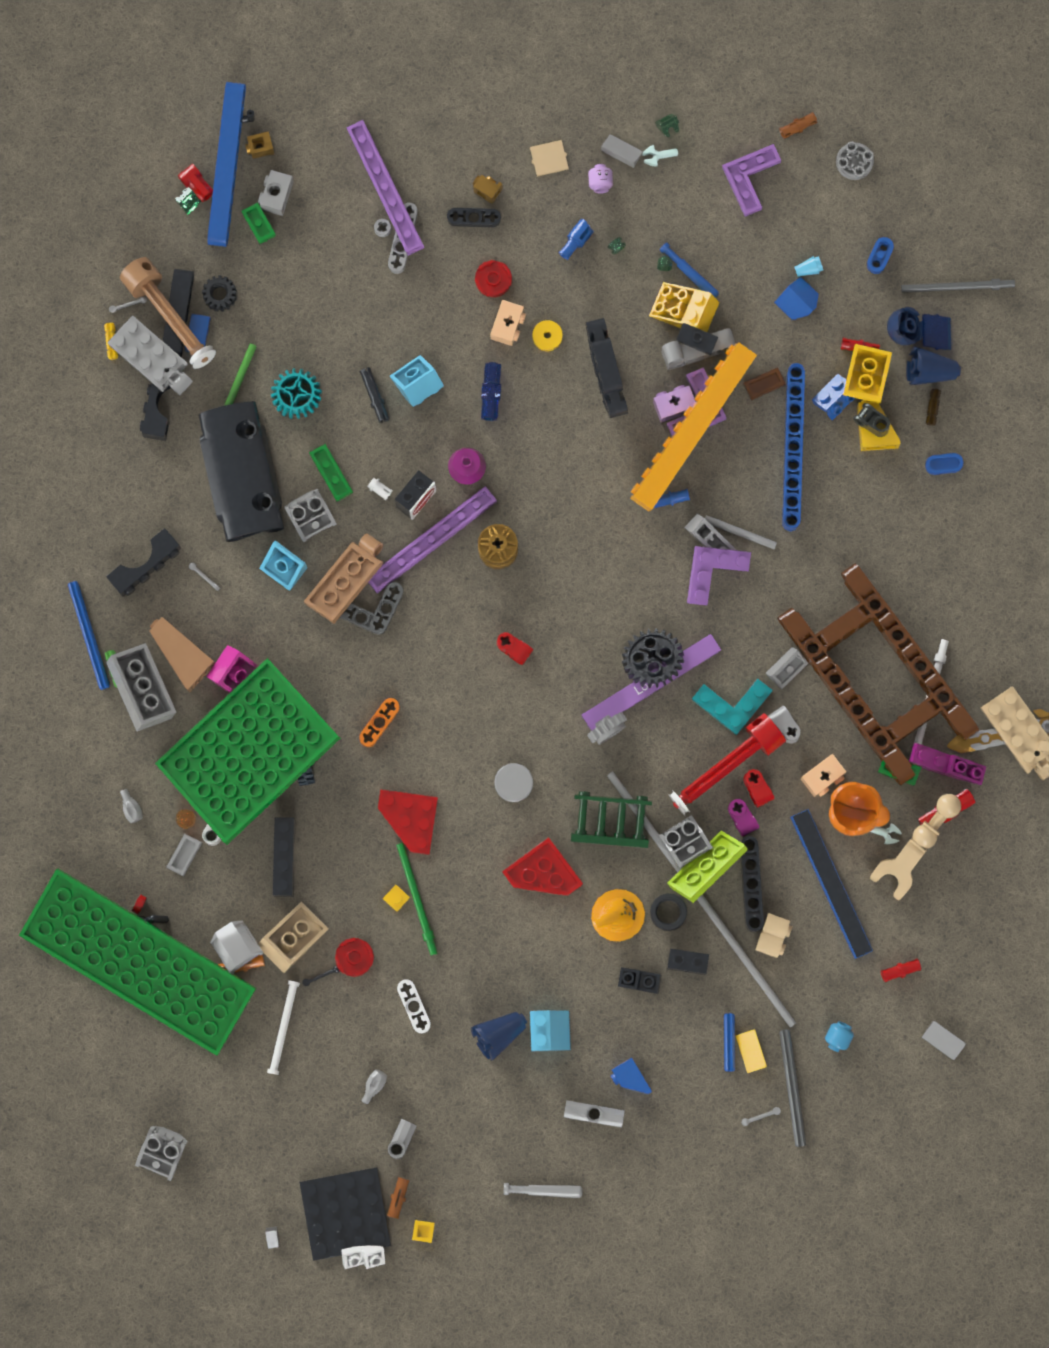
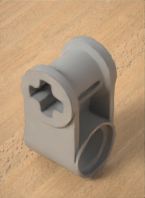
[768,706,800,744]

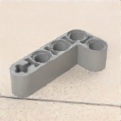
[661,328,736,370]

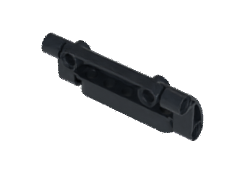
[198,401,284,542]

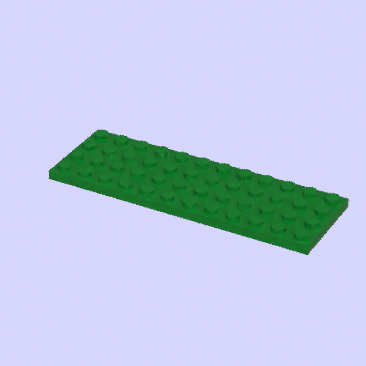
[19,868,257,1056]

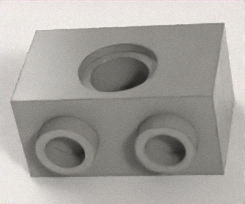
[258,170,294,216]

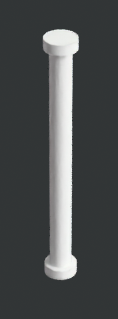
[267,981,300,1075]

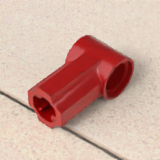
[178,164,213,202]

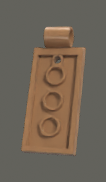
[304,534,383,624]

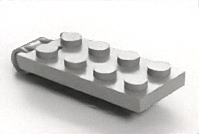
[107,316,193,395]

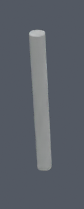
[705,515,777,550]

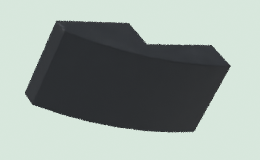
[618,967,662,994]

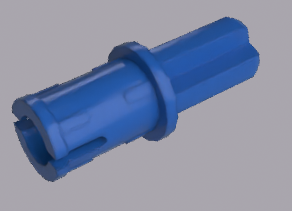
[654,489,690,508]

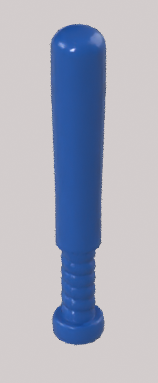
[660,243,719,298]

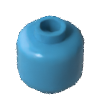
[825,1021,854,1052]

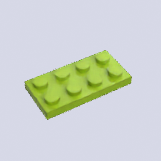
[667,830,748,903]

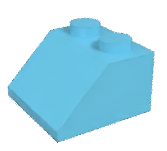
[390,355,444,407]
[530,1010,571,1052]

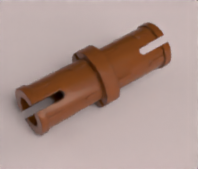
[779,112,818,139]
[387,1177,410,1219]

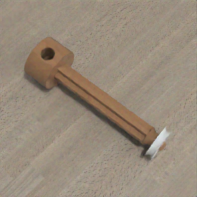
[120,257,216,369]

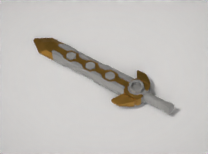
[947,709,1049,753]

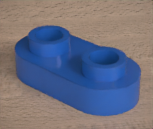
[867,237,894,274]

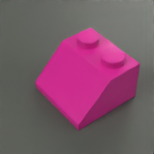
[206,645,258,693]

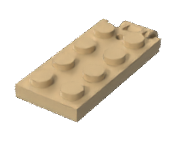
[980,686,1049,780]

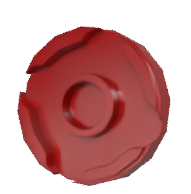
[475,260,512,298]
[335,938,374,977]

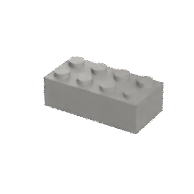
[106,643,176,731]

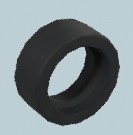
[650,893,687,931]

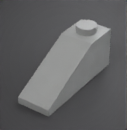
[684,514,736,550]

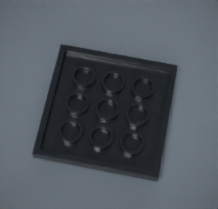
[299,1167,391,1261]

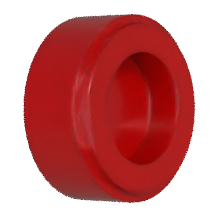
[132,894,147,915]

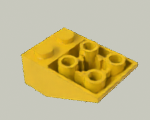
[649,282,720,332]

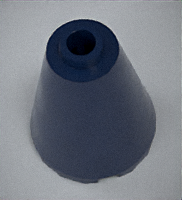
[906,347,961,385]
[471,1012,527,1061]

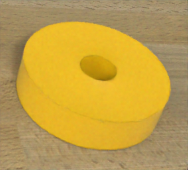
[532,320,562,351]

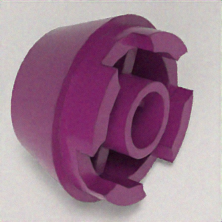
[448,448,486,484]

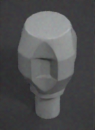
[120,789,143,824]
[361,1069,387,1104]

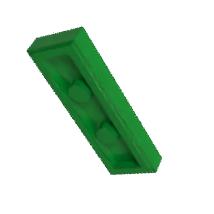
[309,444,353,502]

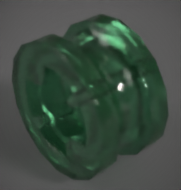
[607,237,626,255]

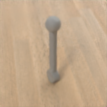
[109,296,147,313]
[189,563,220,591]
[741,1107,781,1126]

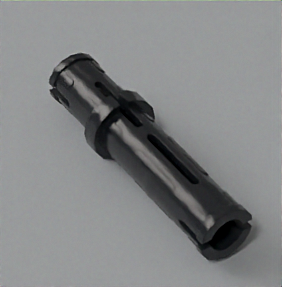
[359,367,390,423]

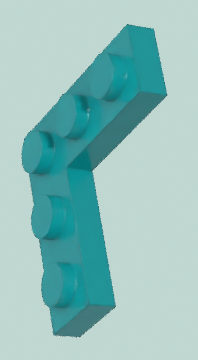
[692,679,773,736]

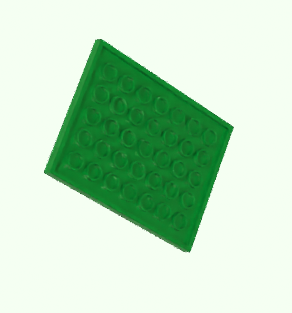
[155,658,341,845]

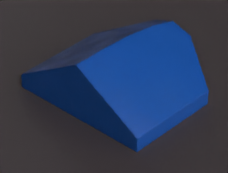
[774,277,819,320]

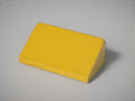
[736,1029,767,1073]

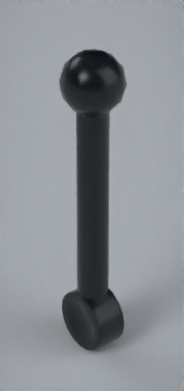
[302,966,340,986]

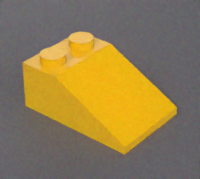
[843,344,892,403]

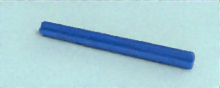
[68,581,110,690]

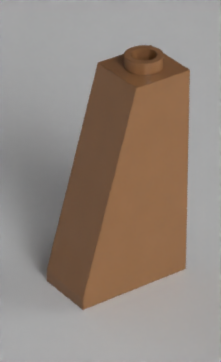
[149,617,215,692]

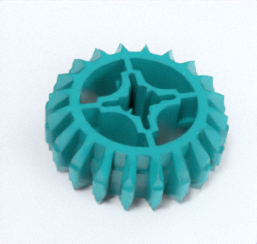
[271,368,322,419]

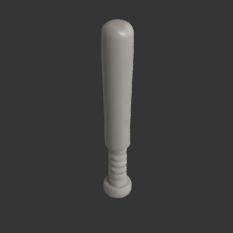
[504,1183,582,1198]

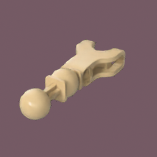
[870,794,961,900]

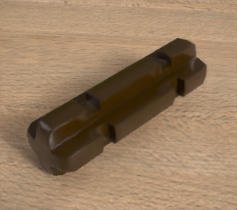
[926,389,941,426]

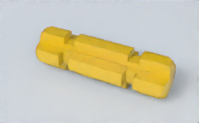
[104,323,118,360]

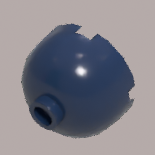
[887,307,924,346]

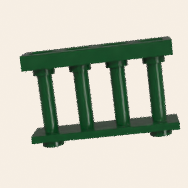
[571,791,652,848]

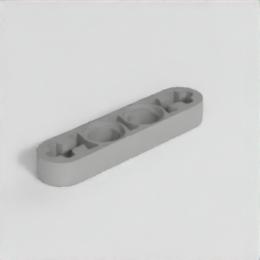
[388,203,418,274]

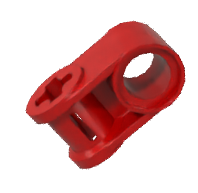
[497,632,533,666]
[743,769,775,808]

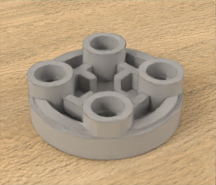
[836,141,874,180]
[495,763,533,802]

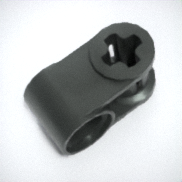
[853,403,890,437]

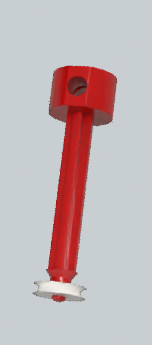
[668,713,786,816]

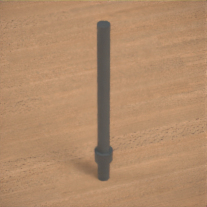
[901,279,1015,293]

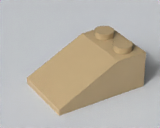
[258,902,328,973]

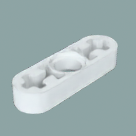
[397,980,431,1034]

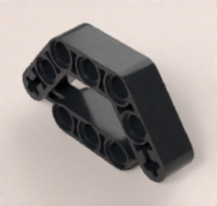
[585,318,628,418]

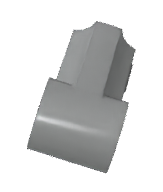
[388,1119,417,1159]

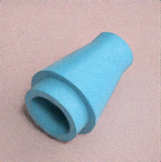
[795,256,823,277]

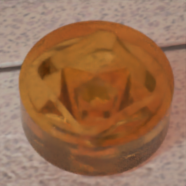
[175,809,196,829]

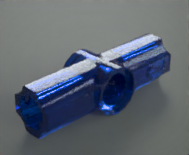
[481,362,501,421]

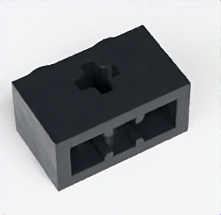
[667,948,709,975]

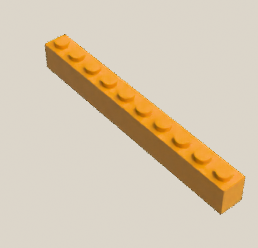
[630,342,757,512]

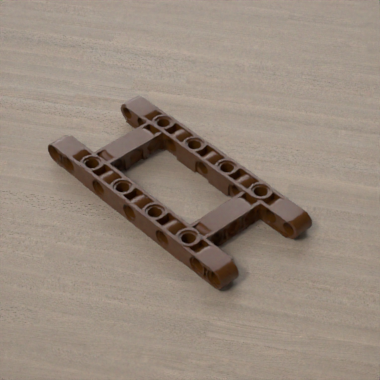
[777,563,979,786]

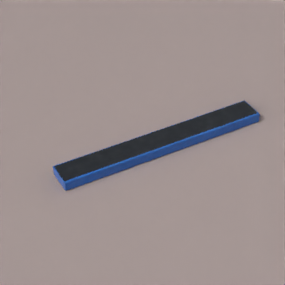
[790,809,873,959]

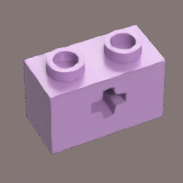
[653,385,696,423]

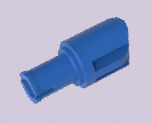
[559,219,594,260]

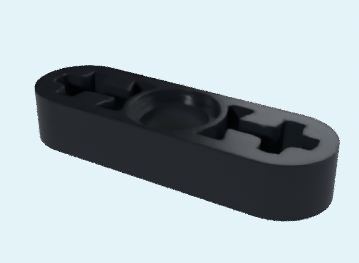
[447,208,501,228]

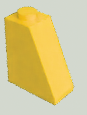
[857,400,900,451]

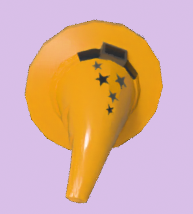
[591,889,645,942]

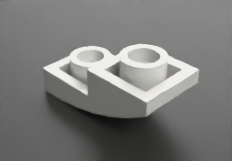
[342,1246,385,1269]

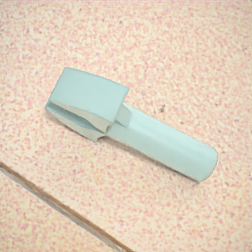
[642,145,678,166]
[870,823,902,845]

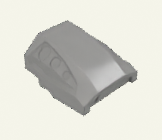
[284,489,336,542]
[659,815,713,868]
[210,920,263,974]
[135,1126,188,1181]

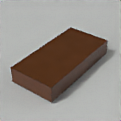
[743,367,786,401]

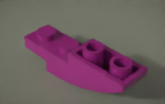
[909,743,986,785]

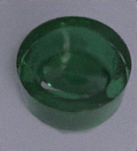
[657,256,672,271]

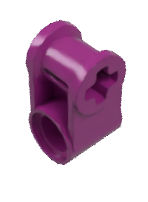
[728,799,759,837]

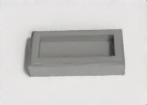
[166,834,202,877]

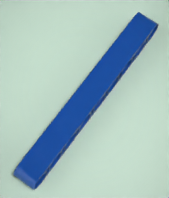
[207,82,246,247]
[782,363,805,532]

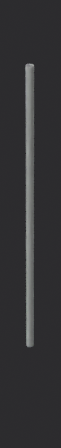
[607,772,796,1027]

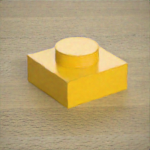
[383,885,410,912]
[412,1220,435,1243]

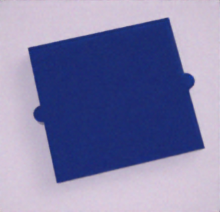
[922,314,951,350]

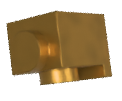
[245,131,275,159]
[473,175,503,204]

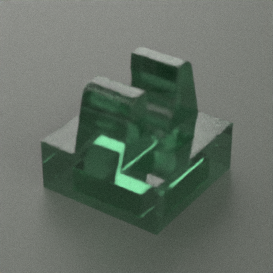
[655,114,679,137]
[175,188,201,215]

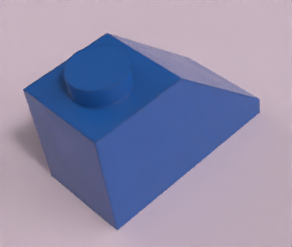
[610,1058,652,1094]

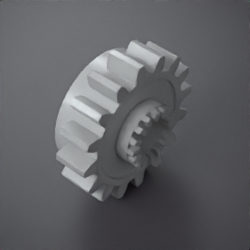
[587,712,627,745]

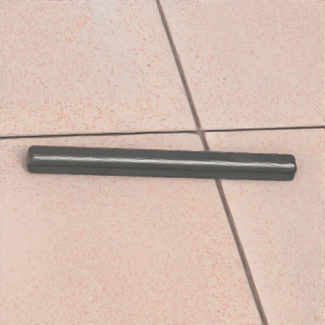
[779,1029,806,1147]

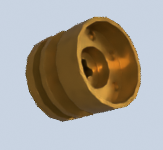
[478,524,518,569]

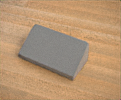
[601,134,643,168]
[766,647,808,689]
[922,1021,966,1060]

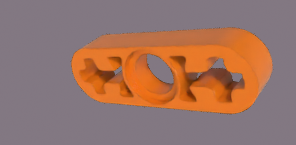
[359,698,400,747]

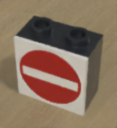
[395,470,436,520]

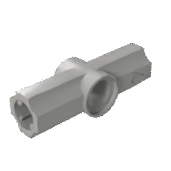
[564,1100,625,1128]

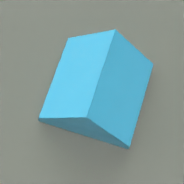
[259,541,307,591]

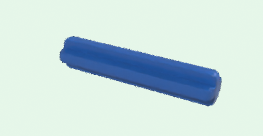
[724,1013,735,1072]

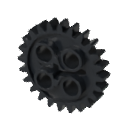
[622,628,684,688]

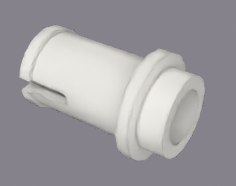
[367,478,393,500]

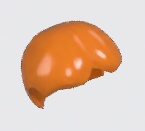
[829,782,890,836]

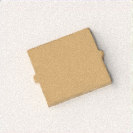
[530,140,569,177]

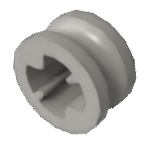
[374,219,391,237]

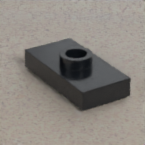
[676,323,718,356]

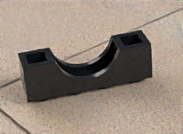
[140,370,171,441]
[106,528,181,597]
[273,817,296,897]

